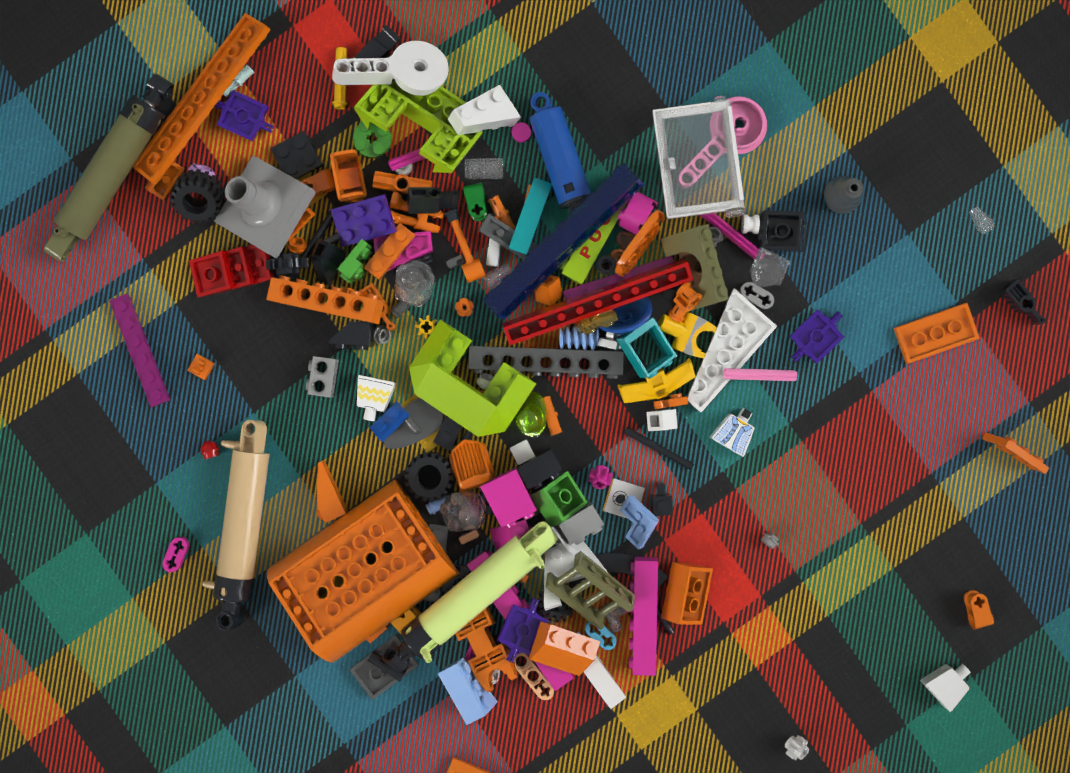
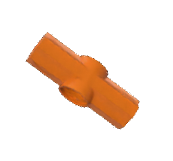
[373,171,432,194]

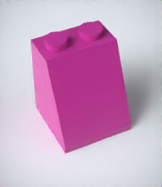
[480,467,537,528]

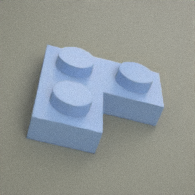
[620,495,659,550]

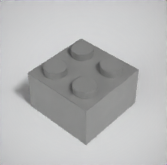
[559,501,604,545]

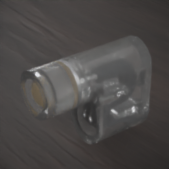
[601,600,628,633]

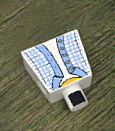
[709,408,754,457]

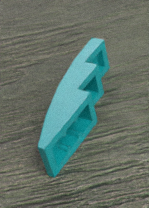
[508,177,552,255]

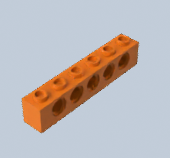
[266,275,384,324]

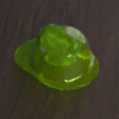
[515,391,546,437]

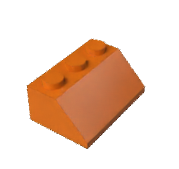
[661,562,713,625]
[529,622,600,676]

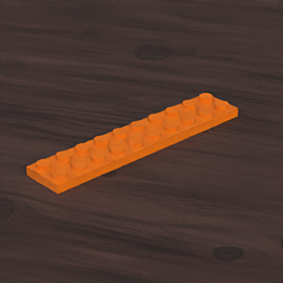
[133,13,271,185]

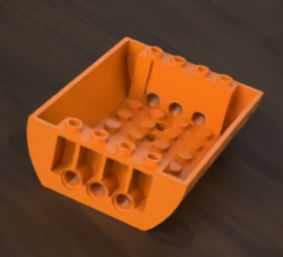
[267,479,460,663]

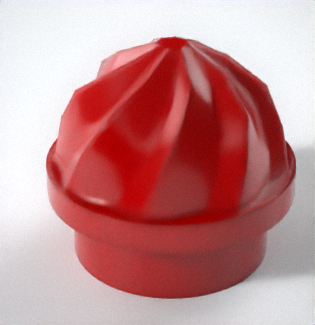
[201,441,220,459]

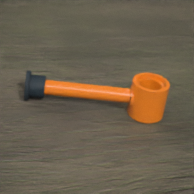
[444,209,486,283]

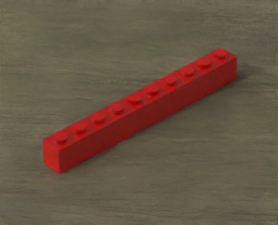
[502,258,694,346]

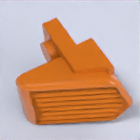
[448,439,496,493]

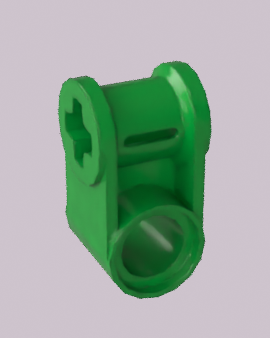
[463,182,487,221]

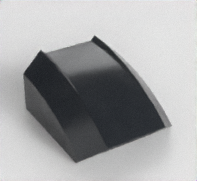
[756,211,807,252]

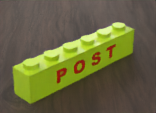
[560,172,638,285]

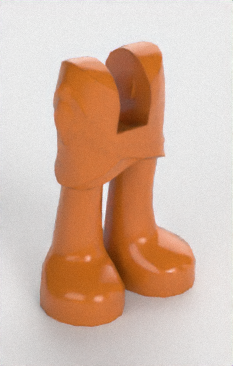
[390,191,444,233]

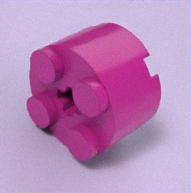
[618,191,658,235]

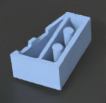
[438,658,498,725]

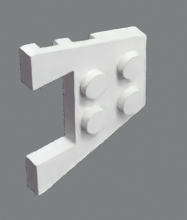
[544,541,608,611]

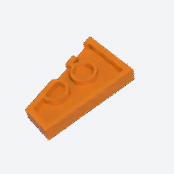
[982,432,1049,474]

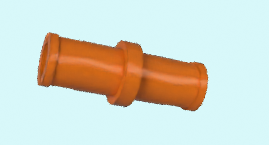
[488,195,516,230]
[539,396,562,436]

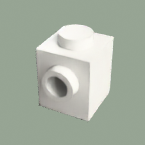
[646,409,678,431]

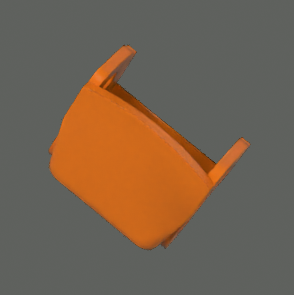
[330,149,367,203]

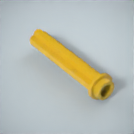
[332,47,348,110]

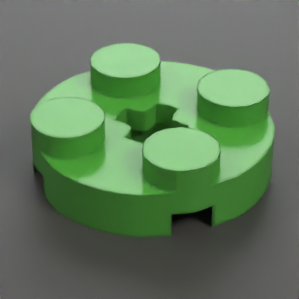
[353,121,392,158]

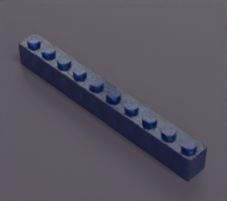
[484,163,645,320]

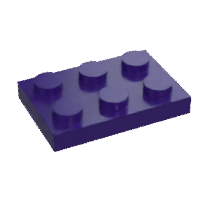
[331,194,397,247]

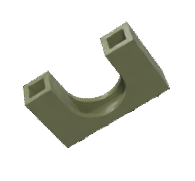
[661,224,729,310]

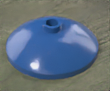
[595,297,653,334]

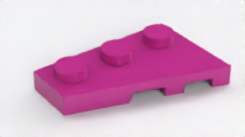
[374,231,433,271]

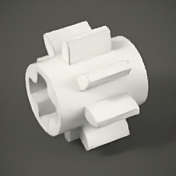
[785,735,809,760]

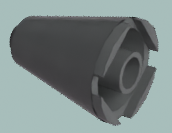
[823,176,864,214]

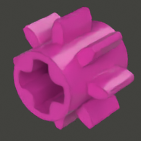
[588,465,613,489]

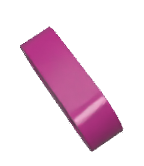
[163,536,190,572]

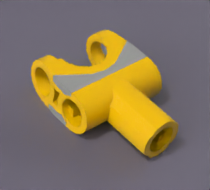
[657,312,717,359]

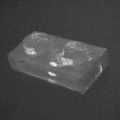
[465,158,503,179]

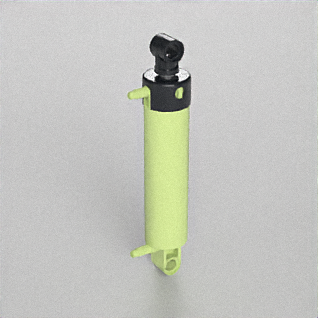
[382,522,558,672]

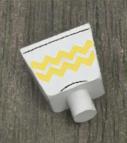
[357,375,396,421]

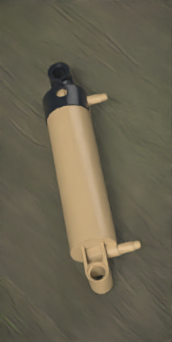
[202,420,270,631]

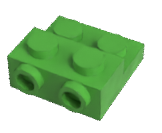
[338,239,373,284]

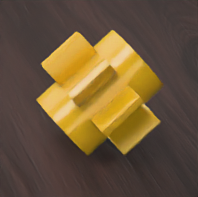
[415,315,437,340]

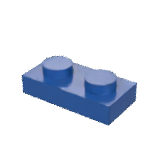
[370,401,410,442]

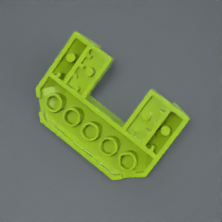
[354,79,483,173]
[409,319,537,437]

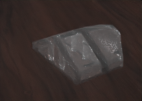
[750,247,791,287]

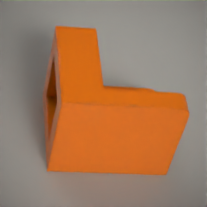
[533,273,562,306]

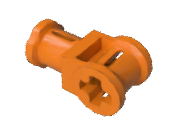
[668,282,703,323]

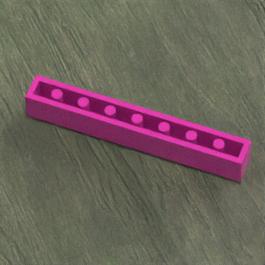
[467,549,574,691]

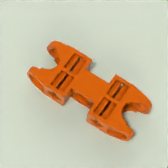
[455,607,517,692]

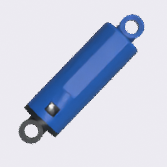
[530,92,593,223]

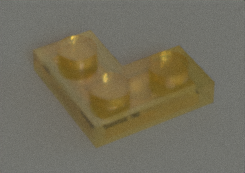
[574,309,618,334]

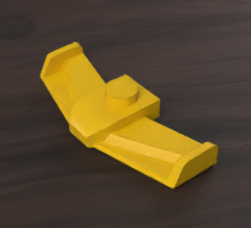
[617,358,696,403]

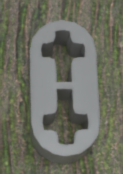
[739,282,774,309]

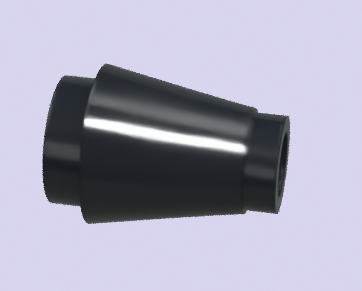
[597,255,616,275]

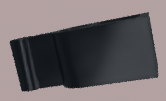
[354,25,401,58]
[407,187,459,214]
[998,279,1046,325]

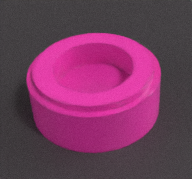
[512,122,531,143]

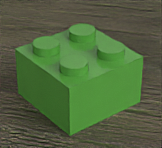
[530,471,588,527]

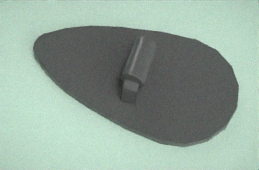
[384,398,443,449]

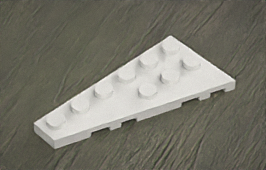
[687,288,777,413]

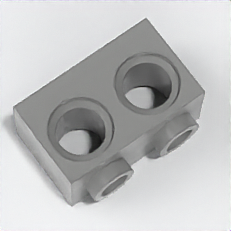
[306,356,339,398]

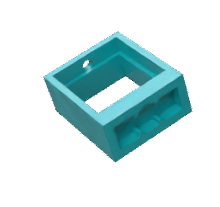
[616,317,677,379]

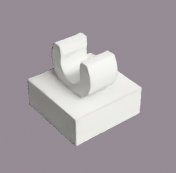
[598,332,622,350]

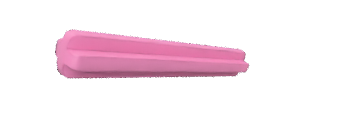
[723,368,797,381]

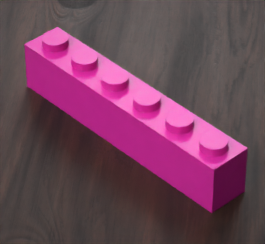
[629,557,658,676]

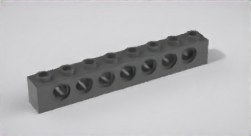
[468,346,624,379]

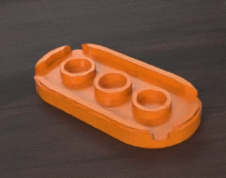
[615,210,665,277]

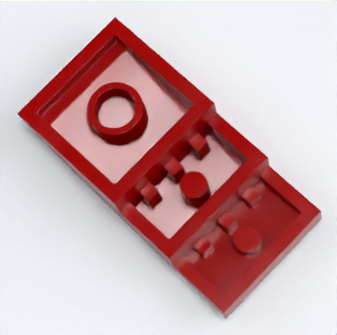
[189,245,274,298]

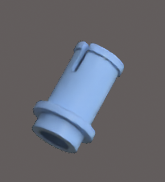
[425,495,451,515]

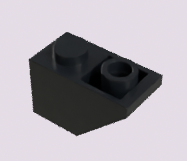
[311,239,346,286]

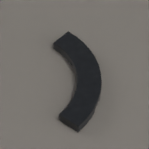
[569,552,669,587]

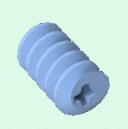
[559,325,599,351]

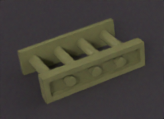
[546,551,635,630]

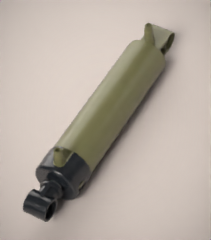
[44,73,174,262]

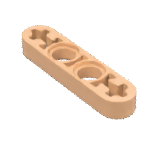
[509,649,554,700]

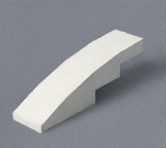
[577,631,626,709]

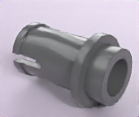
[390,295,414,319]

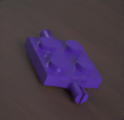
[214,90,274,142]
[789,309,844,364]
[497,598,549,663]

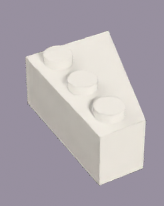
[448,85,521,135]

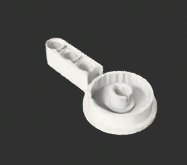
[332,41,449,96]

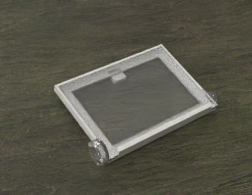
[652,96,745,219]

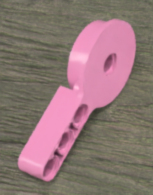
[677,97,767,189]

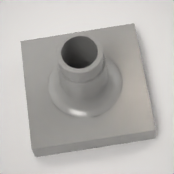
[214,155,316,259]

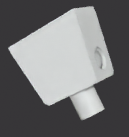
[920,664,971,712]

